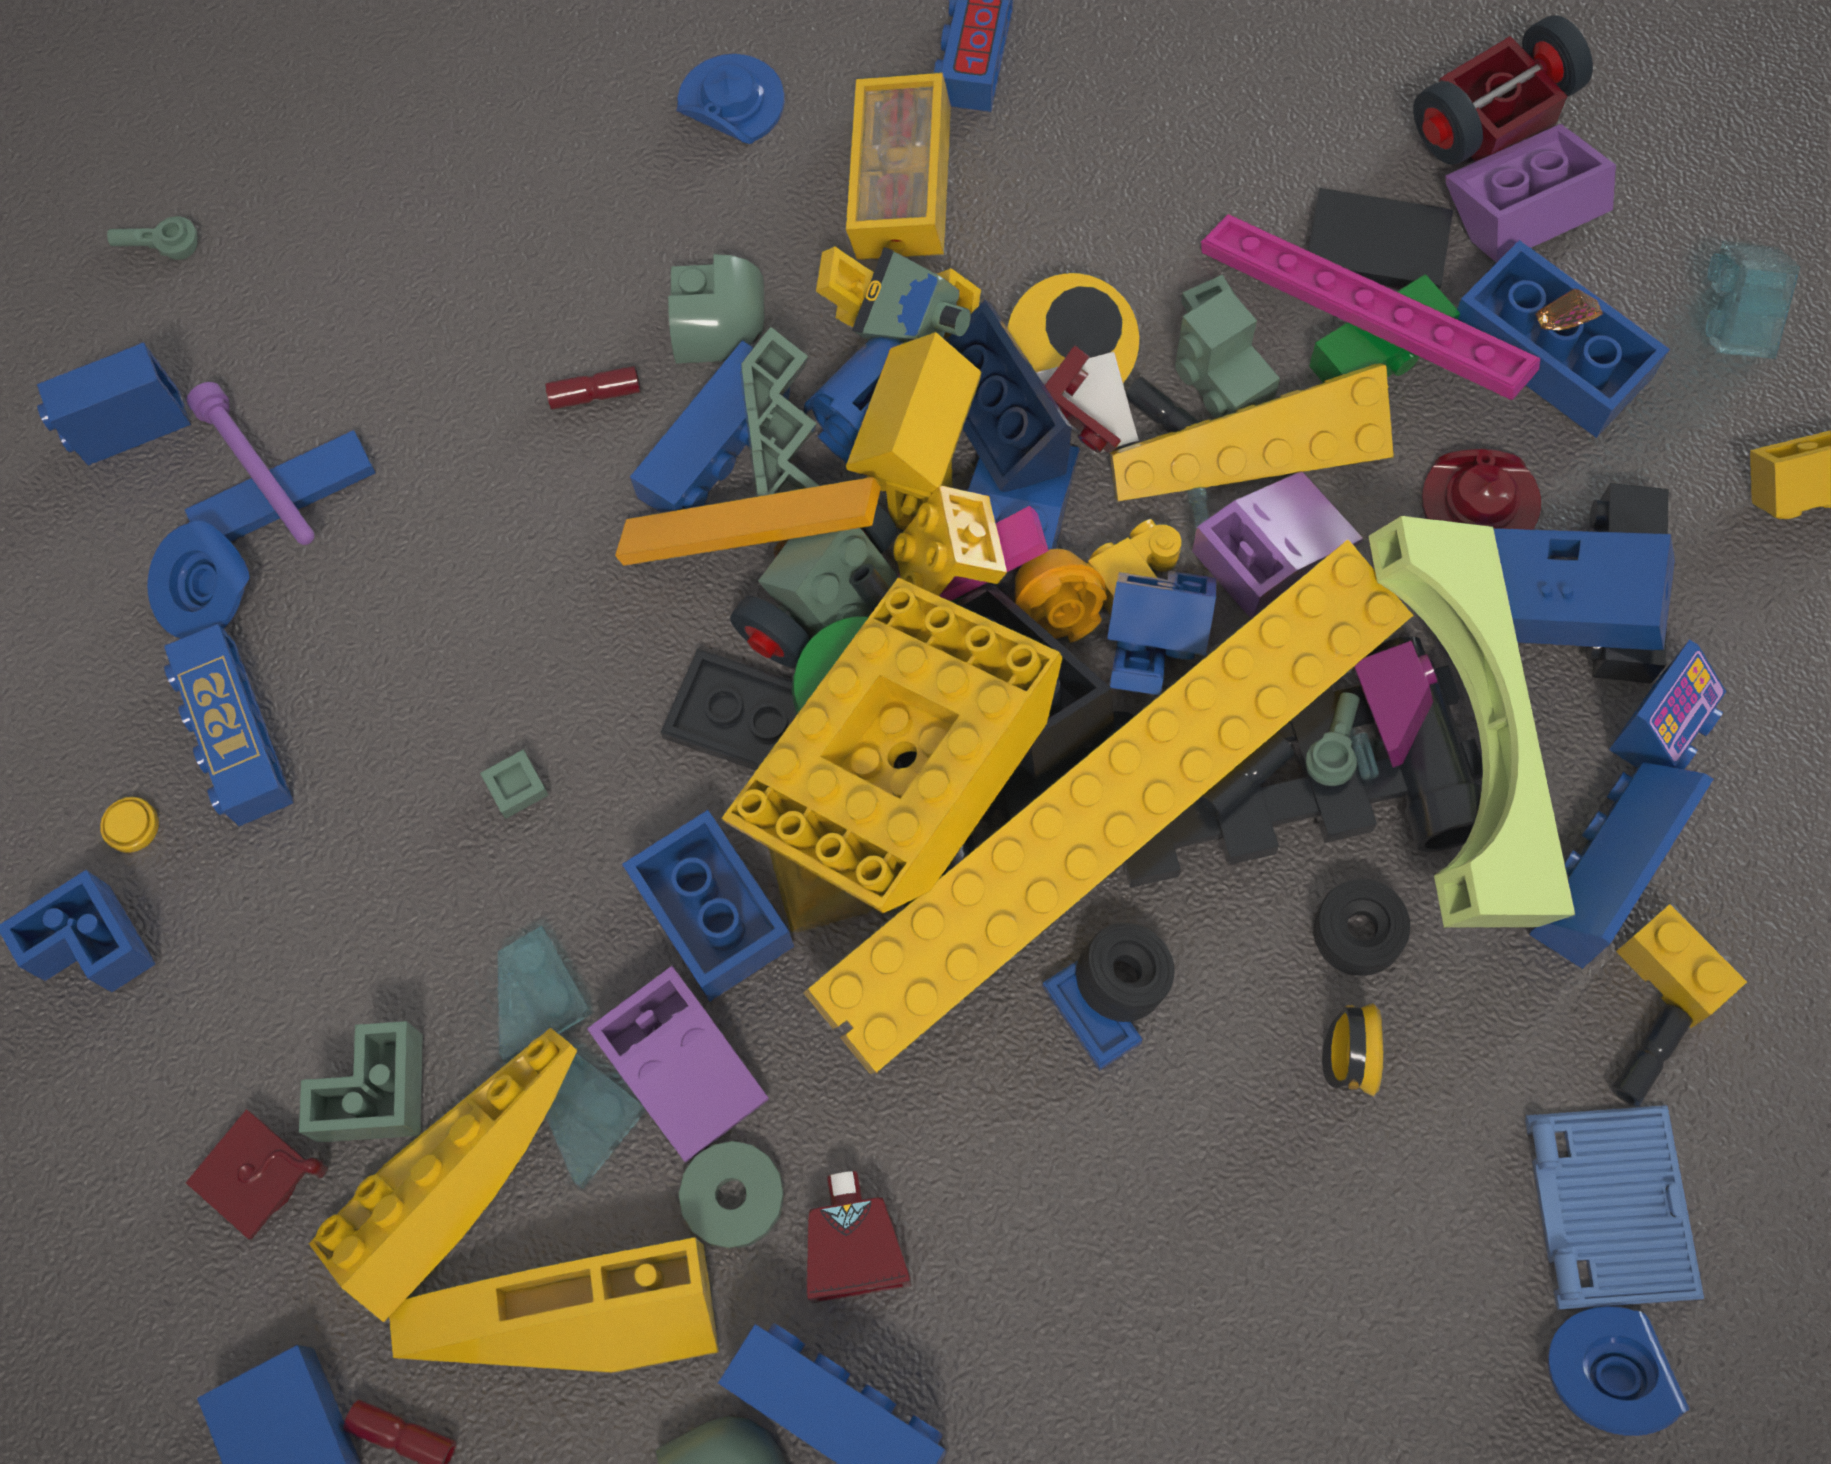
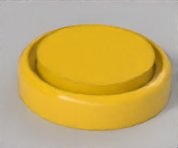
[100,797,159,853]

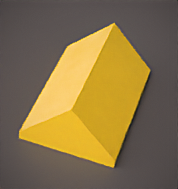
[846,332,981,493]

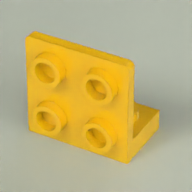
[893,485,1007,596]

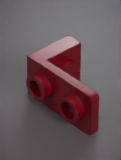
[1045,346,1121,454]

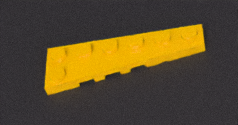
[1110,363,1394,501]

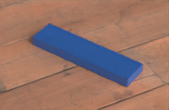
[184,430,376,542]

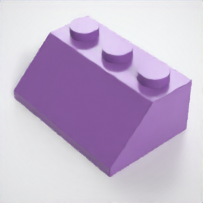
[1446,124,1616,263]

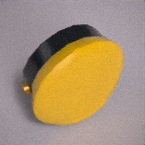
[1322,1003,1383,1097]

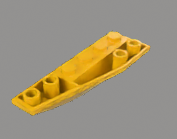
[308,1028,577,1322]

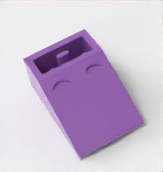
[1192,471,1363,619]
[587,966,769,1163]

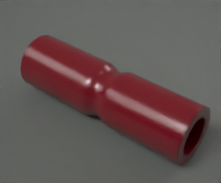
[545,366,641,410]
[343,1399,457,1464]

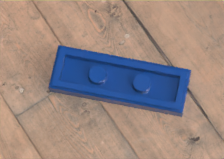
[1110,646,1165,695]

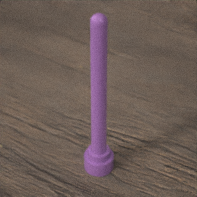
[187,382,314,545]

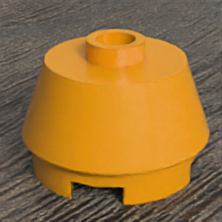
[1014,549,1107,643]

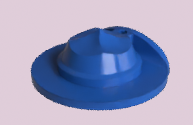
[676,54,785,144]
[147,521,249,639]
[1548,1307,1690,1436]

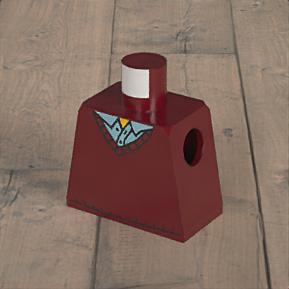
[807,1171,912,1304]

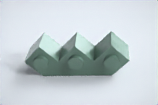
[740,326,819,497]

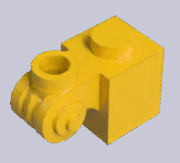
[1088,519,1181,615]

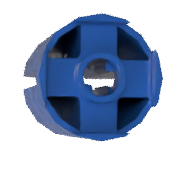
[804,337,904,463]

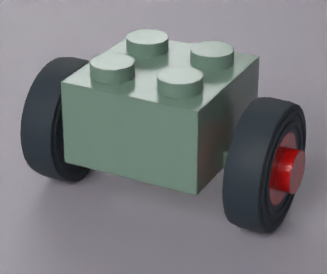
[730,482,899,668]

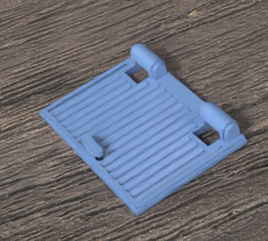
[1525,1105,1704,1310]

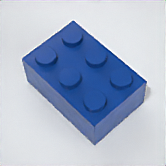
[622,810,795,1002]

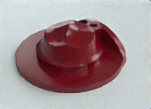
[1421,449,1541,530]

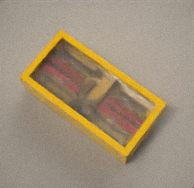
[846,73,951,260]

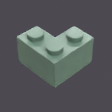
[1175,288,1280,419]
[299,1021,423,1143]

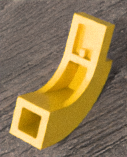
[816,246,981,339]

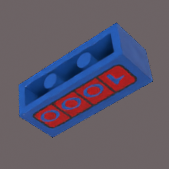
[934,0,1013,112]

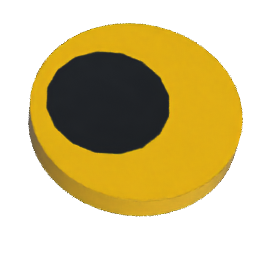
[1007,273,1139,383]

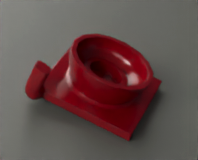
[186,1109,328,1240]

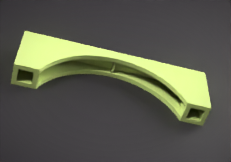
[1368,516,1575,927]

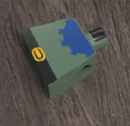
[852,247,971,343]

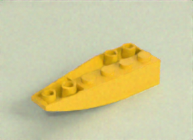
[389,1237,719,1373]

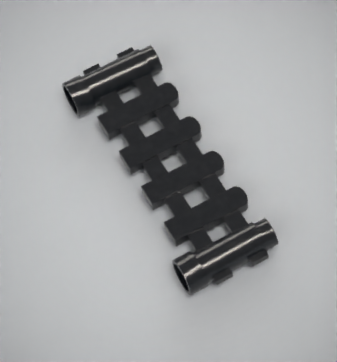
[894,636,1483,908]

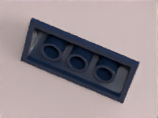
[946,300,1072,492]

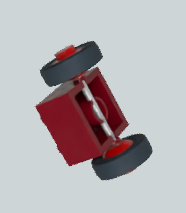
[1413,15,1593,164]

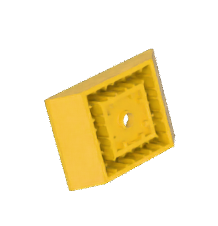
[722,578,1062,913]

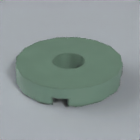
[679,1141,784,1249]

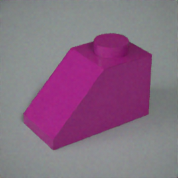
[1354,641,1438,767]

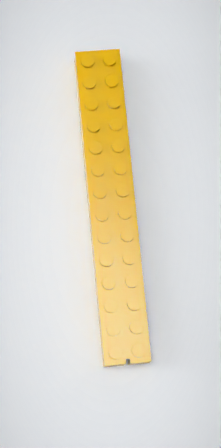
[803,539,1414,1074]

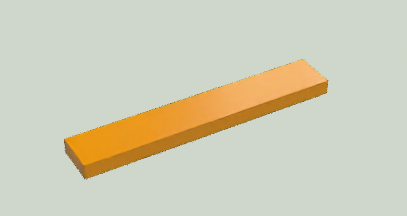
[615,477,881,566]

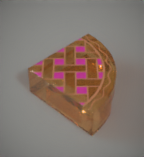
[1536,289,1603,330]

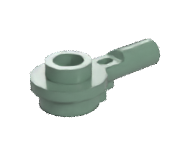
[107,216,198,260]
[1305,693,1360,786]

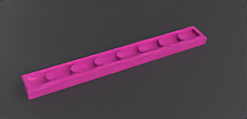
[1201,214,1540,400]

